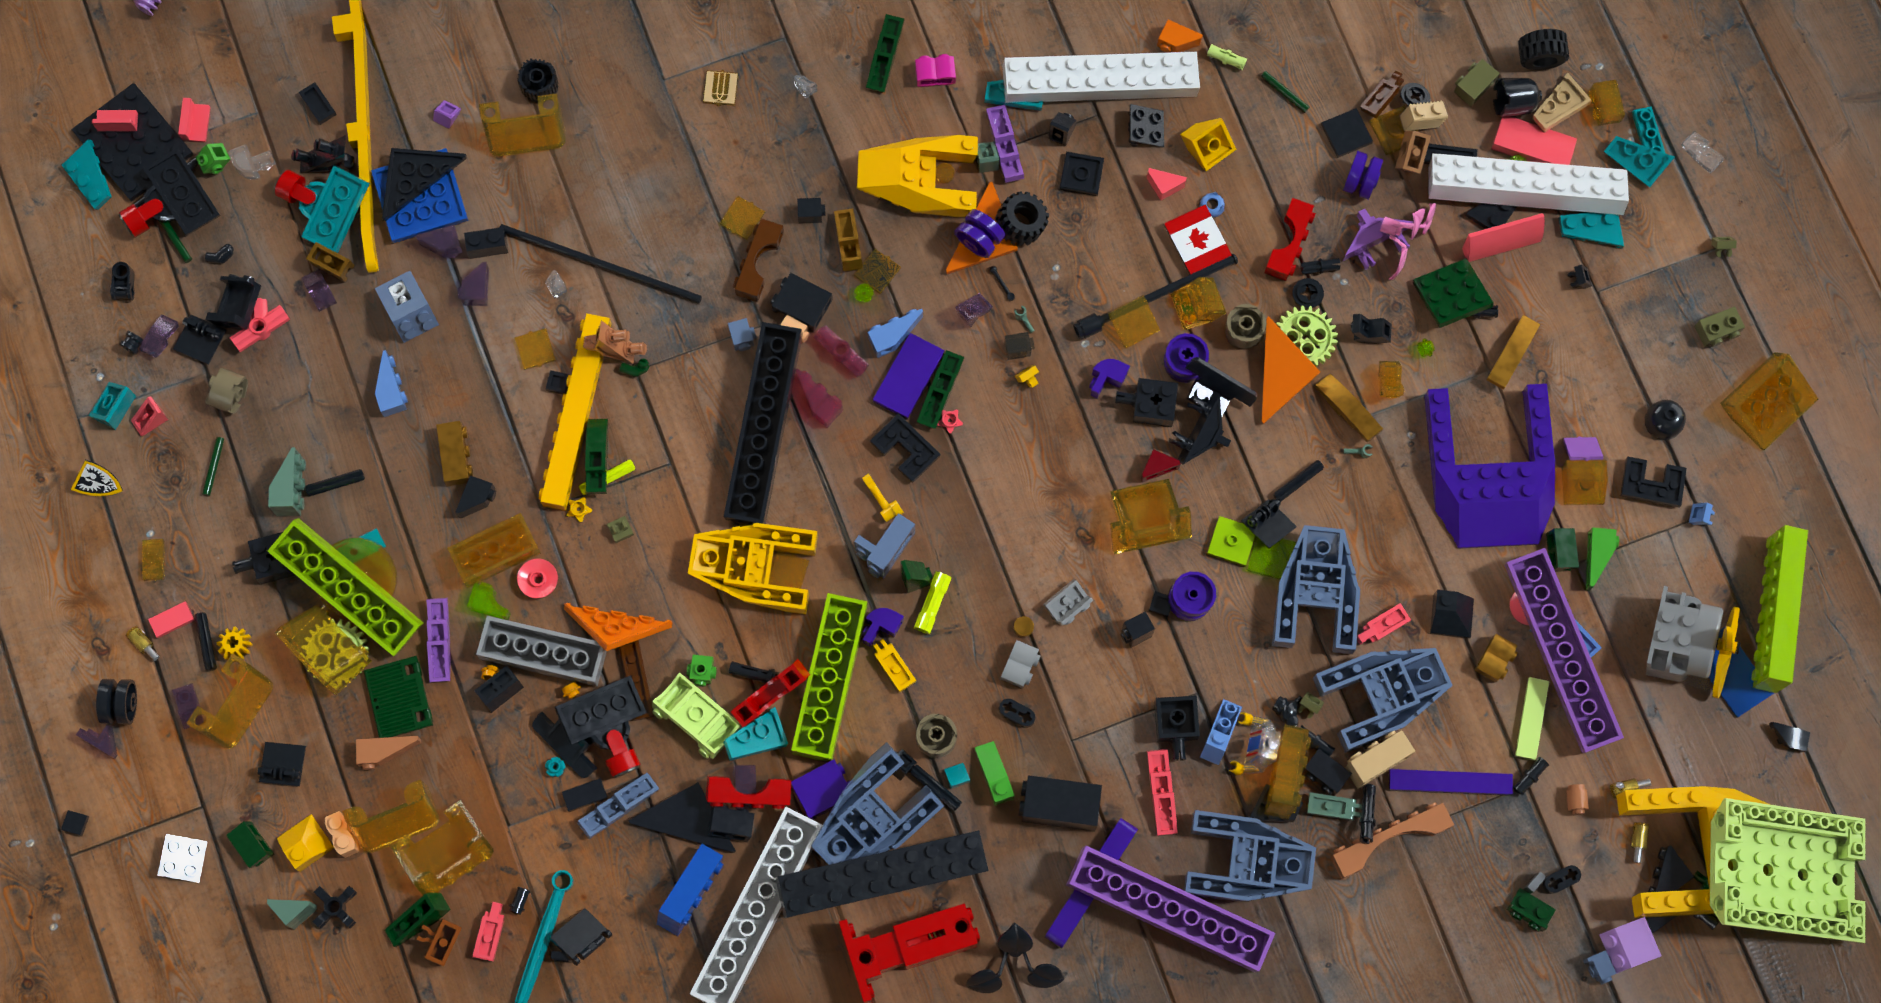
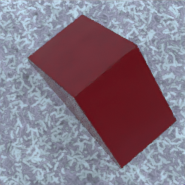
[1141,449,1181,482]

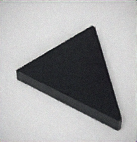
[382,148,467,221]
[628,782,736,853]

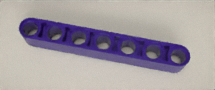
[1045,818,1138,948]

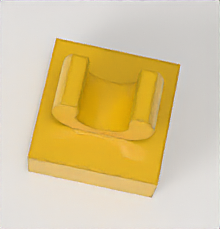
[1015,365,1039,388]

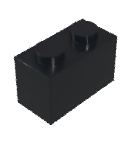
[464,227,509,259]
[1120,611,1155,648]
[1302,749,1352,796]
[707,805,755,842]

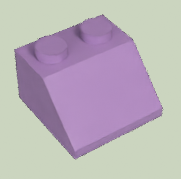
[1599,917,1661,973]

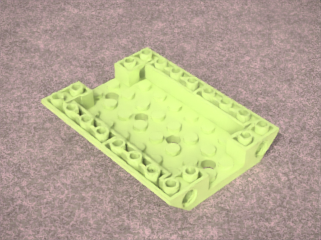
[1710,798,1865,943]

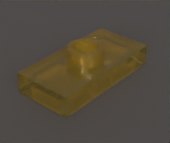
[142,539,165,581]

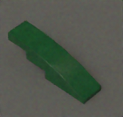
[866,14,905,93]
[917,350,965,429]

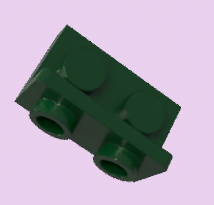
[1506,888,1556,932]

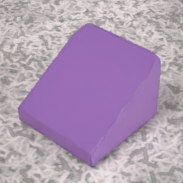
[433,100,461,128]

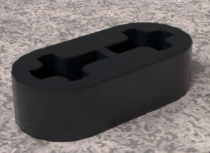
[999,699,1035,728]
[1543,865,1581,894]

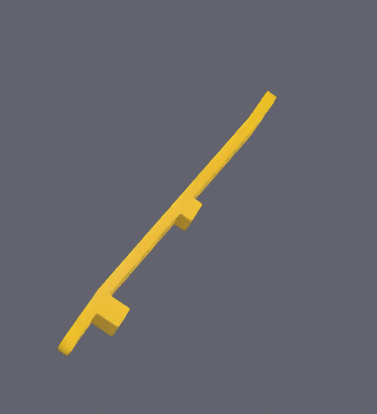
[332,0,379,273]

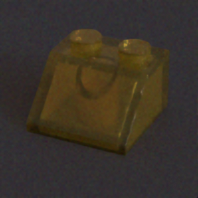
[1561,460,1608,505]

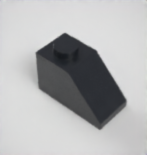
[1048,112,1076,146]
[455,476,496,518]

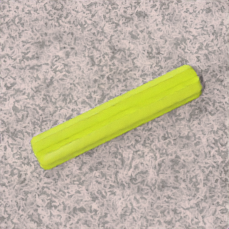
[579,460,635,495]

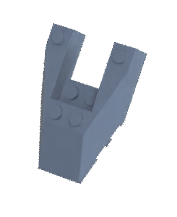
[1272,525,1360,654]
[1313,648,1453,753]
[811,742,944,865]
[1184,810,1316,901]

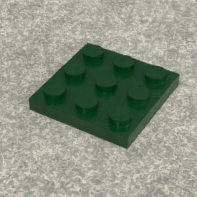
[1413,258,1494,328]

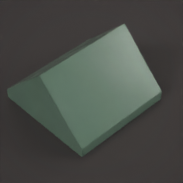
[267,899,317,930]

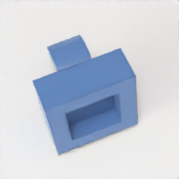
[1689,503,1715,525]

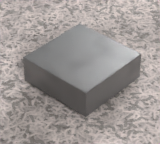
[1523,872,1546,894]

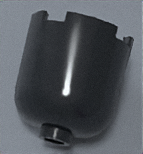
[1493,78,1542,117]

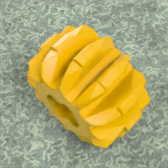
[216,627,253,662]

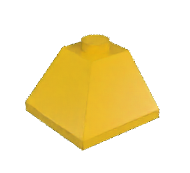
[1180,118,1237,171]
[277,814,334,872]

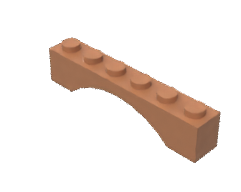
[1330,802,1454,880]

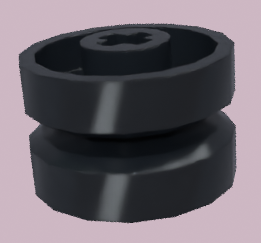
[96,679,137,725]

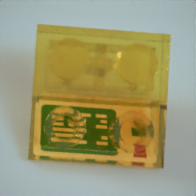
[1170,277,1226,330]

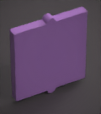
[1563,436,1603,461]

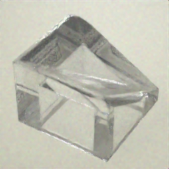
[794,75,817,98]
[545,270,567,299]

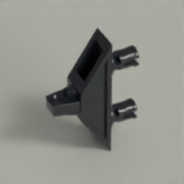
[291,135,354,173]
[1169,391,1231,465]

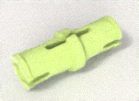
[1207,44,1247,70]

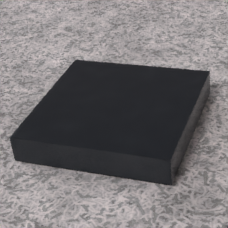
[1321,108,1373,158]
[1059,151,1104,196]

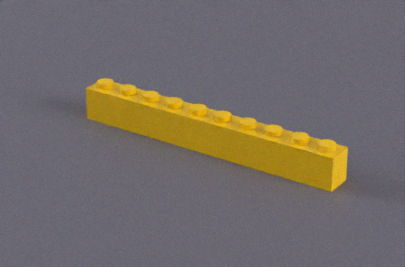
[538,313,612,511]

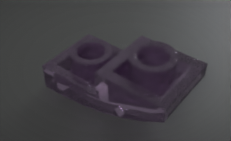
[140,314,179,358]
[172,683,204,729]
[735,765,756,809]

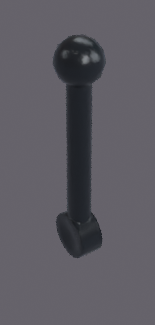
[990,266,1015,301]

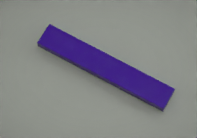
[1389,769,1513,795]

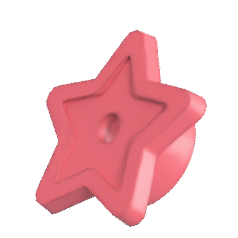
[938,409,963,434]

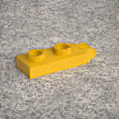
[873,639,916,693]

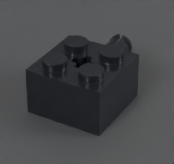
[1115,378,1178,427]
[232,532,296,585]
[1154,696,1200,761]

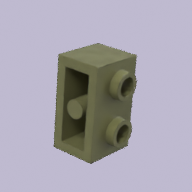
[1694,306,1745,347]

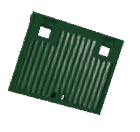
[364,656,433,738]

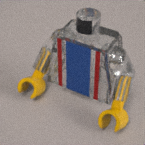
[1229,712,1281,776]

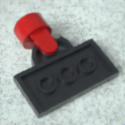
[119,148,220,237]
[555,675,647,778]

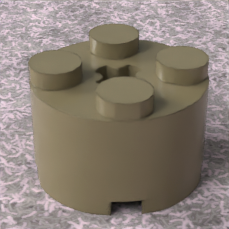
[1224,304,1266,349]
[205,368,248,414]
[916,714,957,758]

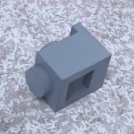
[1583,950,1617,985]

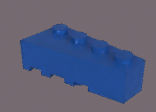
[657,844,724,936]

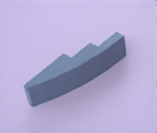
[577,772,659,839]

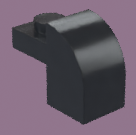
[1351,314,1392,344]

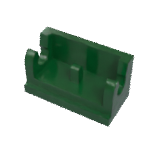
[1546,528,1579,572]
[226,821,274,868]

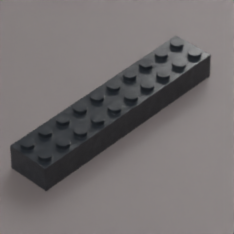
[723,322,803,525]
[775,830,989,918]

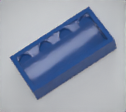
[1709,626,1774,718]

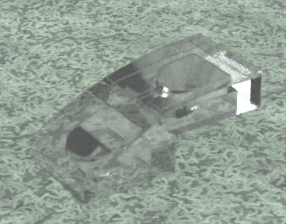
[1681,131,1724,174]

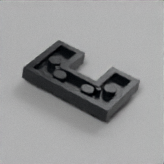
[870,413,941,483]
[1620,456,1687,508]

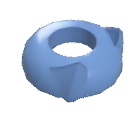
[1199,192,1225,218]

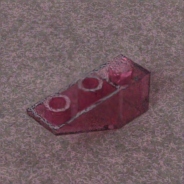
[796,368,843,428]

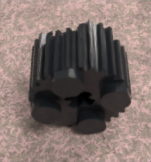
[517,58,559,103]

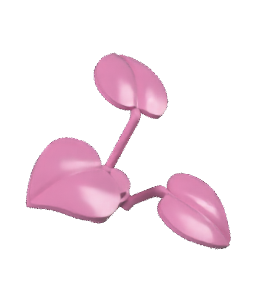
[1380,203,1436,280]

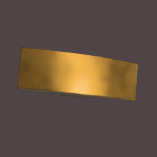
[834,208,863,271]

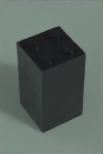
[1018,775,1102,832]

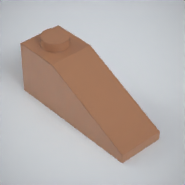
[356,736,421,770]

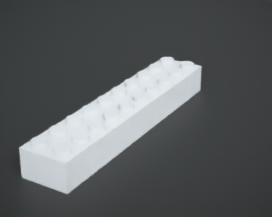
[1003,52,1200,103]
[1428,153,1629,215]
[690,807,823,1003]

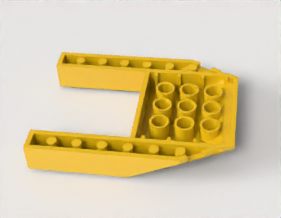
[1616,786,1770,918]

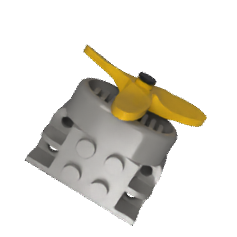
[1646,586,1741,698]

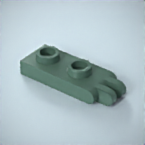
[1306,792,1362,821]

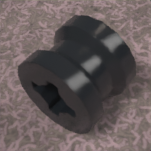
[119,331,145,355]

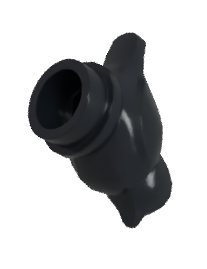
[1272,696,1302,729]

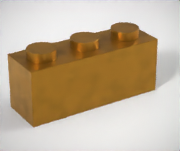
[436,421,473,487]

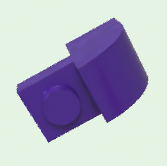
[1089,359,1130,399]
[861,608,904,647]

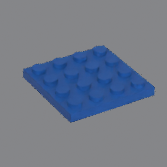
[371,148,469,243]

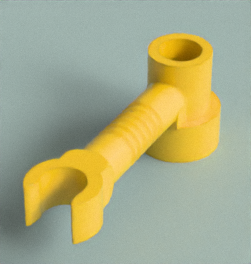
[862,474,904,522]

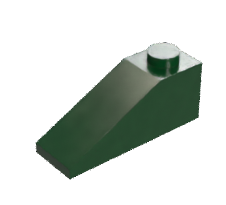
[900,560,933,593]
[385,893,451,947]

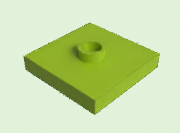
[1207,516,1255,567]

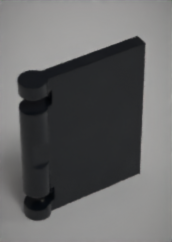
[549,908,612,966]

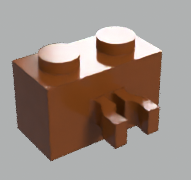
[416,918,462,966]

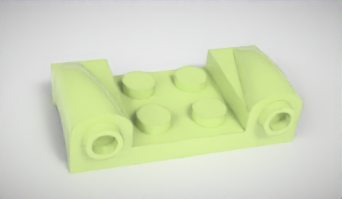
[652,672,741,759]

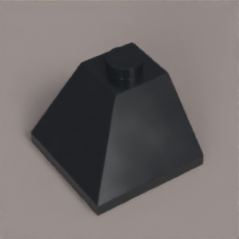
[1430,589,1474,638]

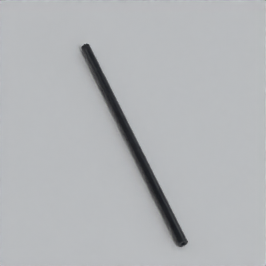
[500,224,702,303]

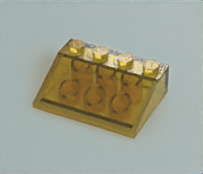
[1720,352,1818,450]

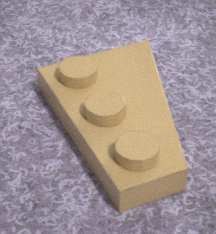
[1532,73,1592,133]

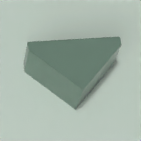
[977,141,999,173]

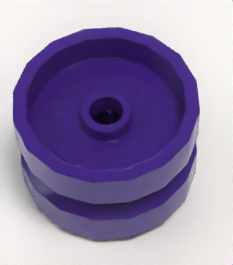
[1343,151,1383,200]
[955,209,1005,258]
[1163,333,1209,383]
[1168,571,1216,621]

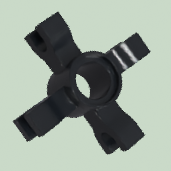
[312,886,358,929]

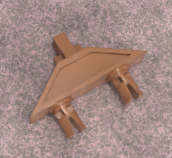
[583,320,647,364]

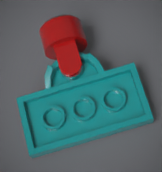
[274,166,370,253]

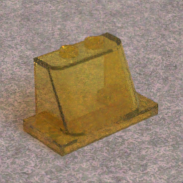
[1110,479,1192,554]

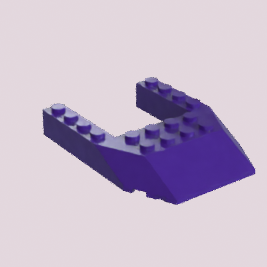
[1424,384,1555,548]

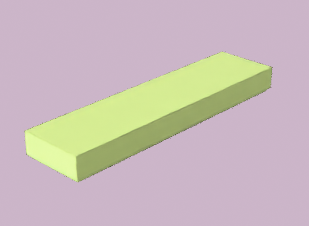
[1515,677,1549,761]

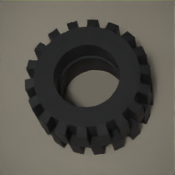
[1518,29,1569,70]
[995,191,1049,246]

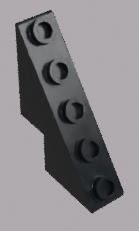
[1645,845,1694,934]

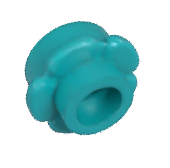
[545,757,565,777]

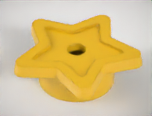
[567,497,592,522]

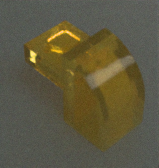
[1378,361,1404,398]

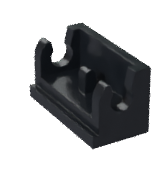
[475,666,524,713]

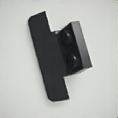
[1185,357,1257,416]
[532,712,597,778]

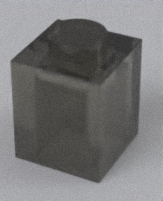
[1004,332,1035,360]

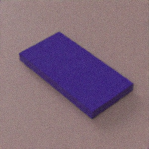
[873,333,945,419]

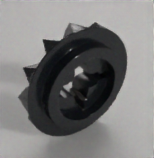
[1400,83,1430,106]
[1292,278,1324,308]

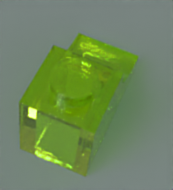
[467,582,511,621]

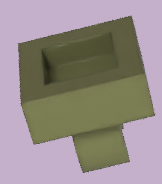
[1711,237,1737,257]
[607,516,634,543]
[1299,691,1324,719]

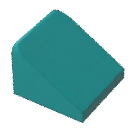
[944,763,970,789]

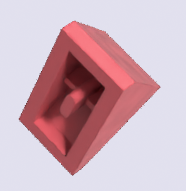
[1147,168,1187,200]
[131,396,168,436]

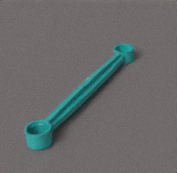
[515,870,574,1003]

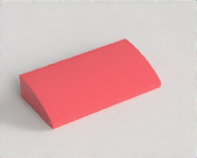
[1491,116,1577,165]
[1462,213,1545,262]

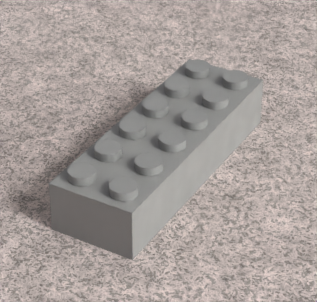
[476,616,607,687]

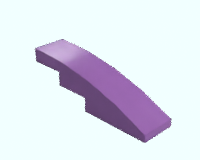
[986,105,1024,183]
[426,598,451,682]

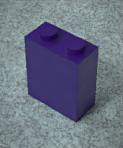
[791,760,850,820]

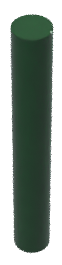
[1261,71,1310,113]
[159,221,192,263]
[202,437,224,496]

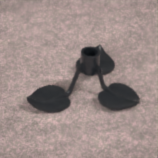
[966,922,1065,993]

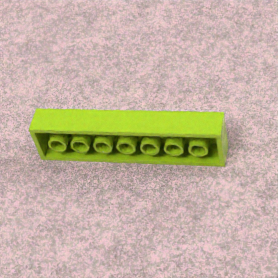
[268,518,424,656]
[1751,525,1808,693]
[791,593,868,762]

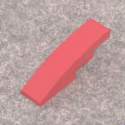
[1147,749,1178,836]

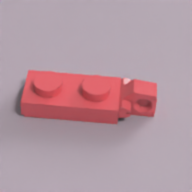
[1357,603,1411,645]
[473,902,504,962]

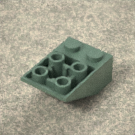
[268,447,306,516]

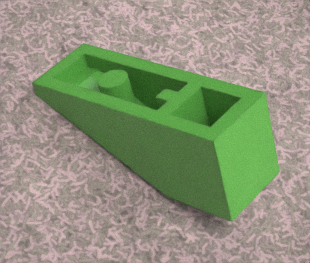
[1586,527,1619,591]
[974,741,1015,806]

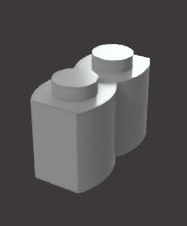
[1001,640,1041,688]

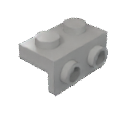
[1043,579,1093,626]

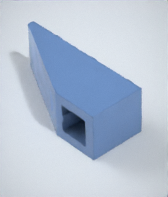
[868,309,923,358]
[375,350,408,417]
[1200,699,1242,765]

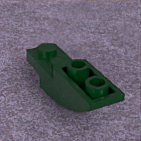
[585,419,608,494]

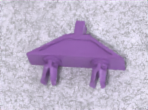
[1343,209,1414,270]

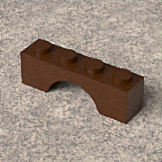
[733,218,784,302]

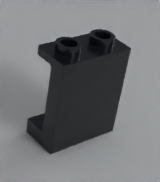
[771,273,833,332]
[205,274,261,330]

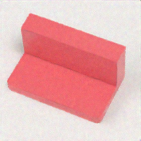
[178,98,211,142]
[92,110,138,131]

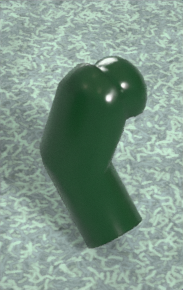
[619,359,649,377]

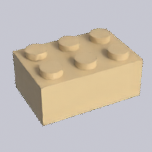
[1345,730,1415,789]

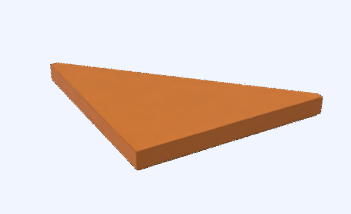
[946,182,1018,274]
[1262,316,1321,424]
[564,603,672,651]

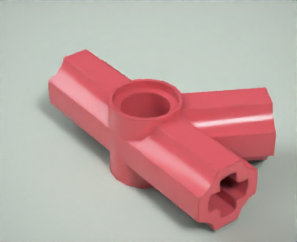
[230,298,290,352]

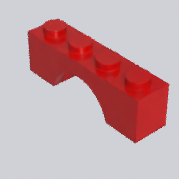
[1264,198,1316,281]
[730,659,810,727]
[706,776,791,809]

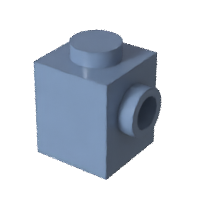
[728,318,756,351]

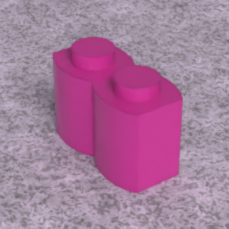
[915,54,956,87]

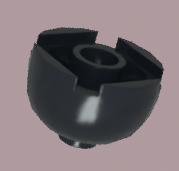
[1644,400,1686,440]

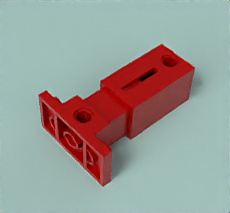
[839,903,980,1003]

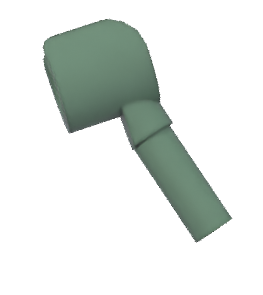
[1015,306,1035,333]
[1344,444,1373,458]

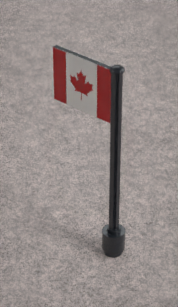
[1073,204,1238,339]

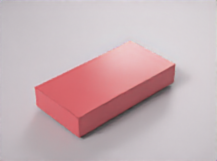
[148,601,195,638]

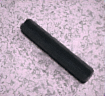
[1273,460,1324,502]
[305,469,365,496]
[195,612,217,671]
[910,765,962,811]

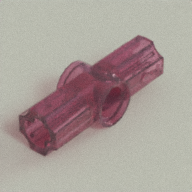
[814,325,869,377]

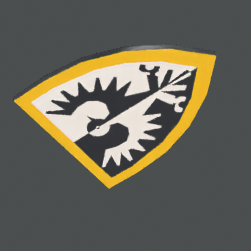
[71,459,123,496]

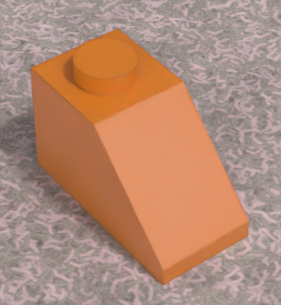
[1157,19,1203,53]

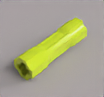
[914,571,951,634]

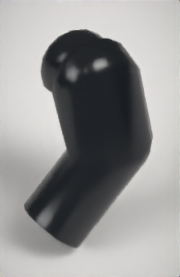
[205,244,234,264]

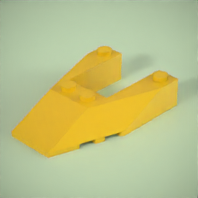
[857,135,978,218]
[688,523,818,614]

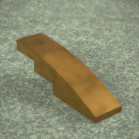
[1487,315,1540,390]
[1315,374,1383,442]

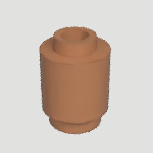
[1566,784,1589,815]

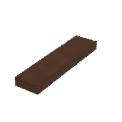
[619,640,654,721]

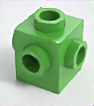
[195,143,231,174]
[687,655,717,687]

